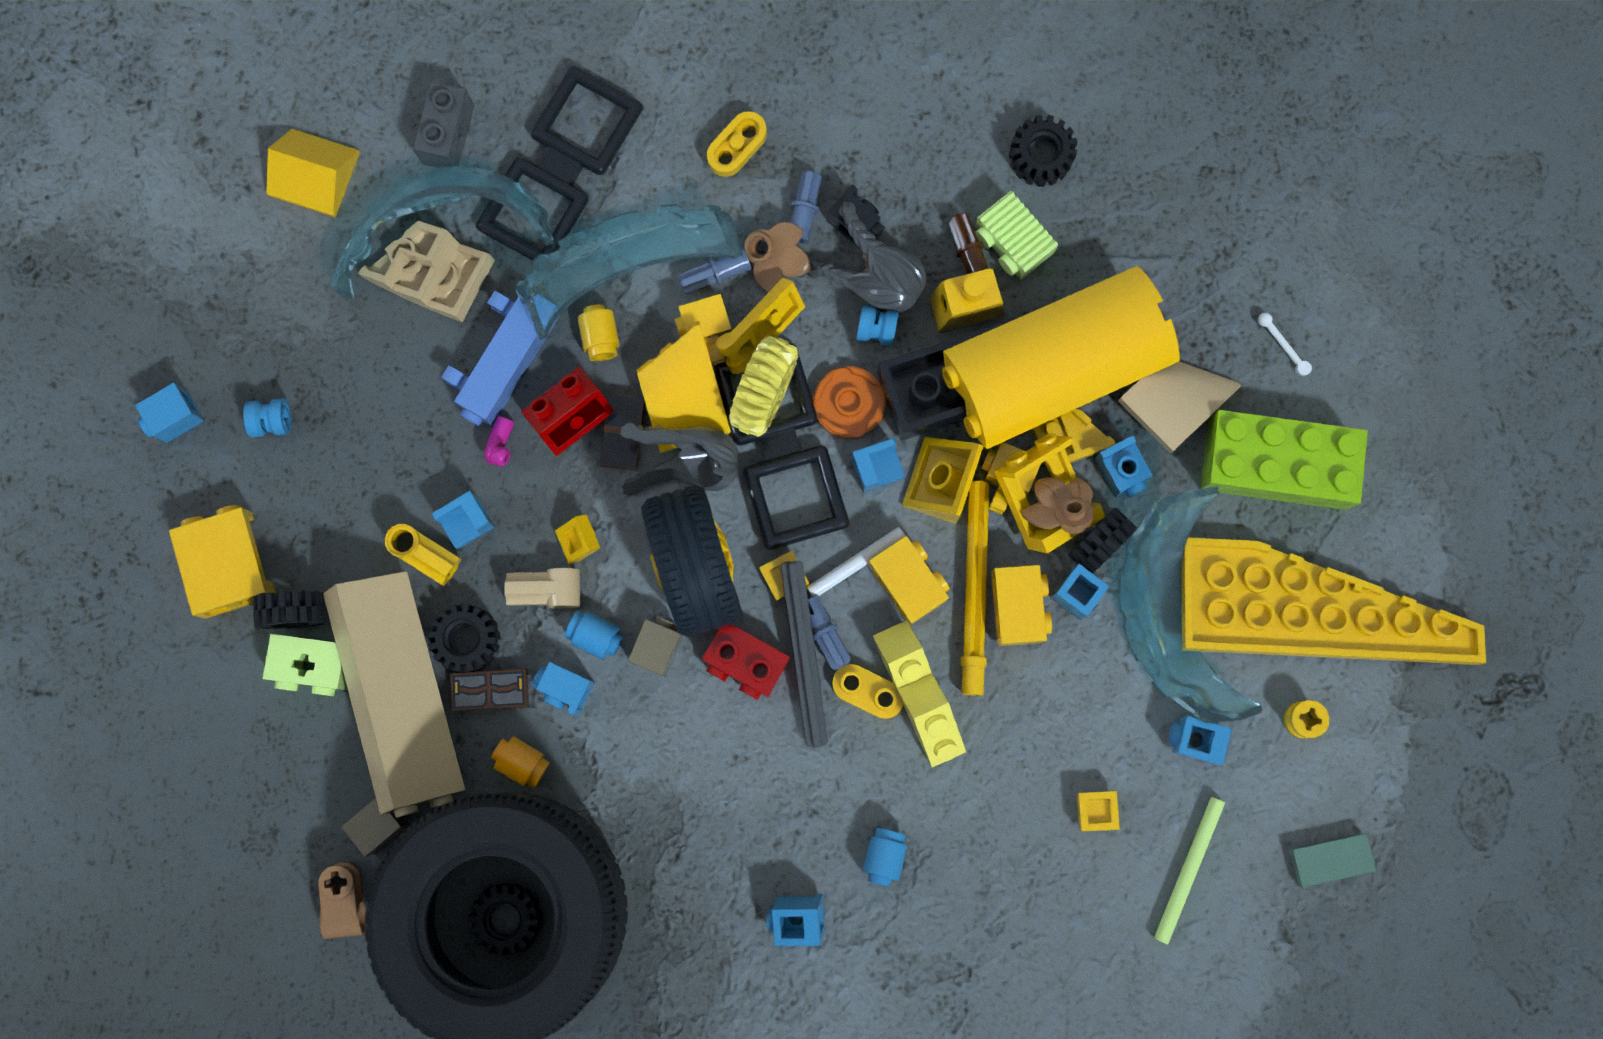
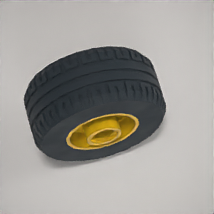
[641,485,743,638]

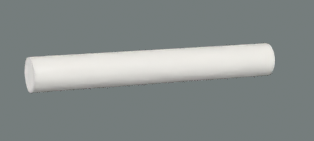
[806,526,905,597]

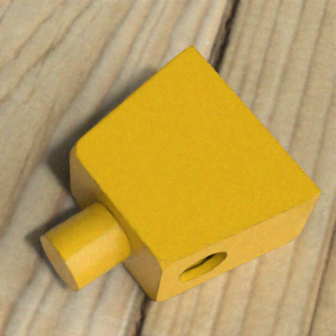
[929,269,1006,333]

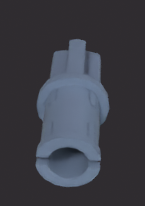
[790,170,822,244]
[678,248,751,294]
[808,596,851,670]

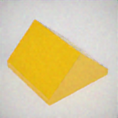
[266,129,360,218]
[902,437,983,524]

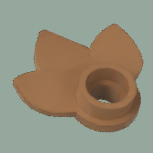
[744,222,811,292]
[1022,477,1094,534]

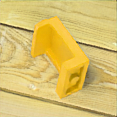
[169,505,276,619]

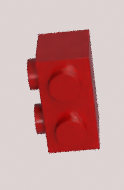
[520,367,615,457]
[701,625,790,700]

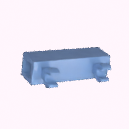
[441,289,560,427]

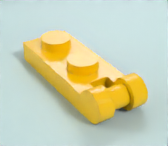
[716,278,805,374]

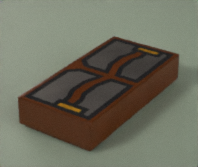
[450,669,529,712]

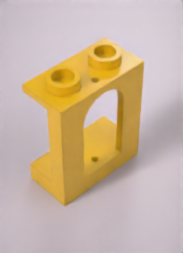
[994,433,1106,554]

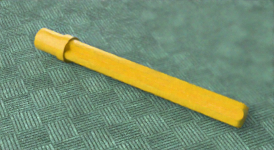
[960,480,989,696]

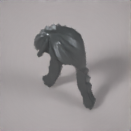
[809,201,926,312]
[620,421,738,496]

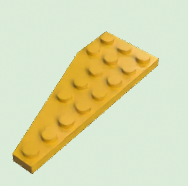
[1181,537,1486,665]

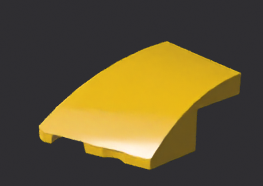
[636,321,731,453]

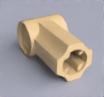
[505,568,580,609]

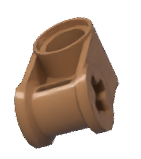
[318,862,367,939]

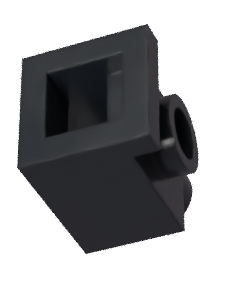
[828,185,885,250]

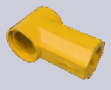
[385,524,462,586]

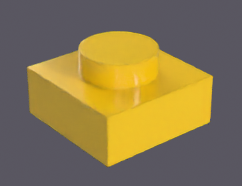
[555,514,600,564]
[759,551,809,602]
[1077,791,1120,832]

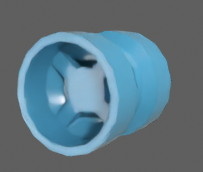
[856,305,899,348]
[243,398,292,438]

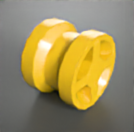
[1283,700,1329,739]

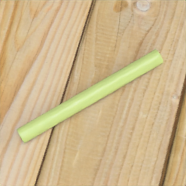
[1154,797,1225,945]

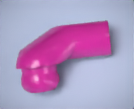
[484,416,515,467]

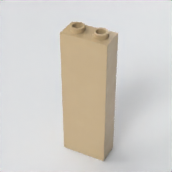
[323,571,465,818]

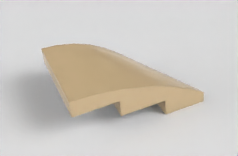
[358,221,495,322]
[1118,362,1242,454]

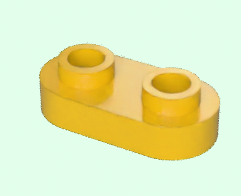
[707,111,767,177]
[832,664,903,719]

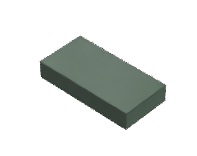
[1289,833,1376,888]

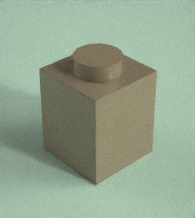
[628,616,683,677]
[341,798,409,857]

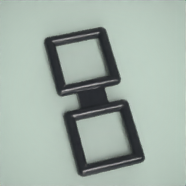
[476,67,643,267]
[713,343,849,550]

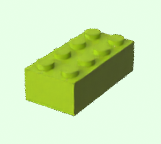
[1200,410,1368,510]

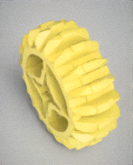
[729,336,798,437]

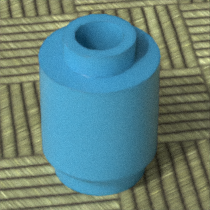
[564,610,624,660]
[862,828,908,887]

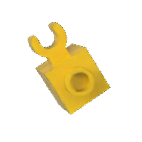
[674,294,732,366]
[981,442,1041,515]

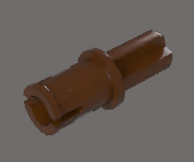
[949,212,988,274]

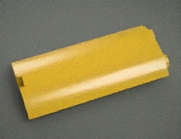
[942,265,1180,449]

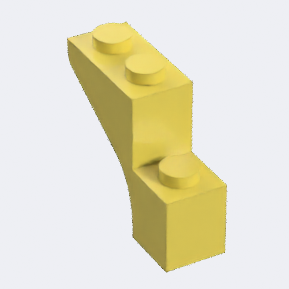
[873,620,966,768]

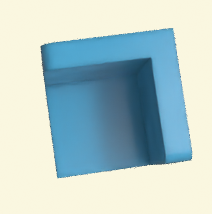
[852,438,905,493]
[432,491,495,549]

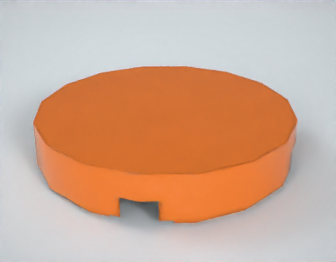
[813,366,886,440]

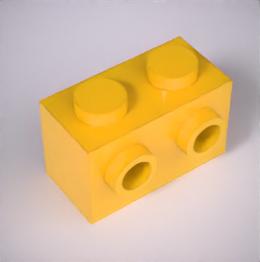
[868,536,950,626]
[991,565,1052,647]

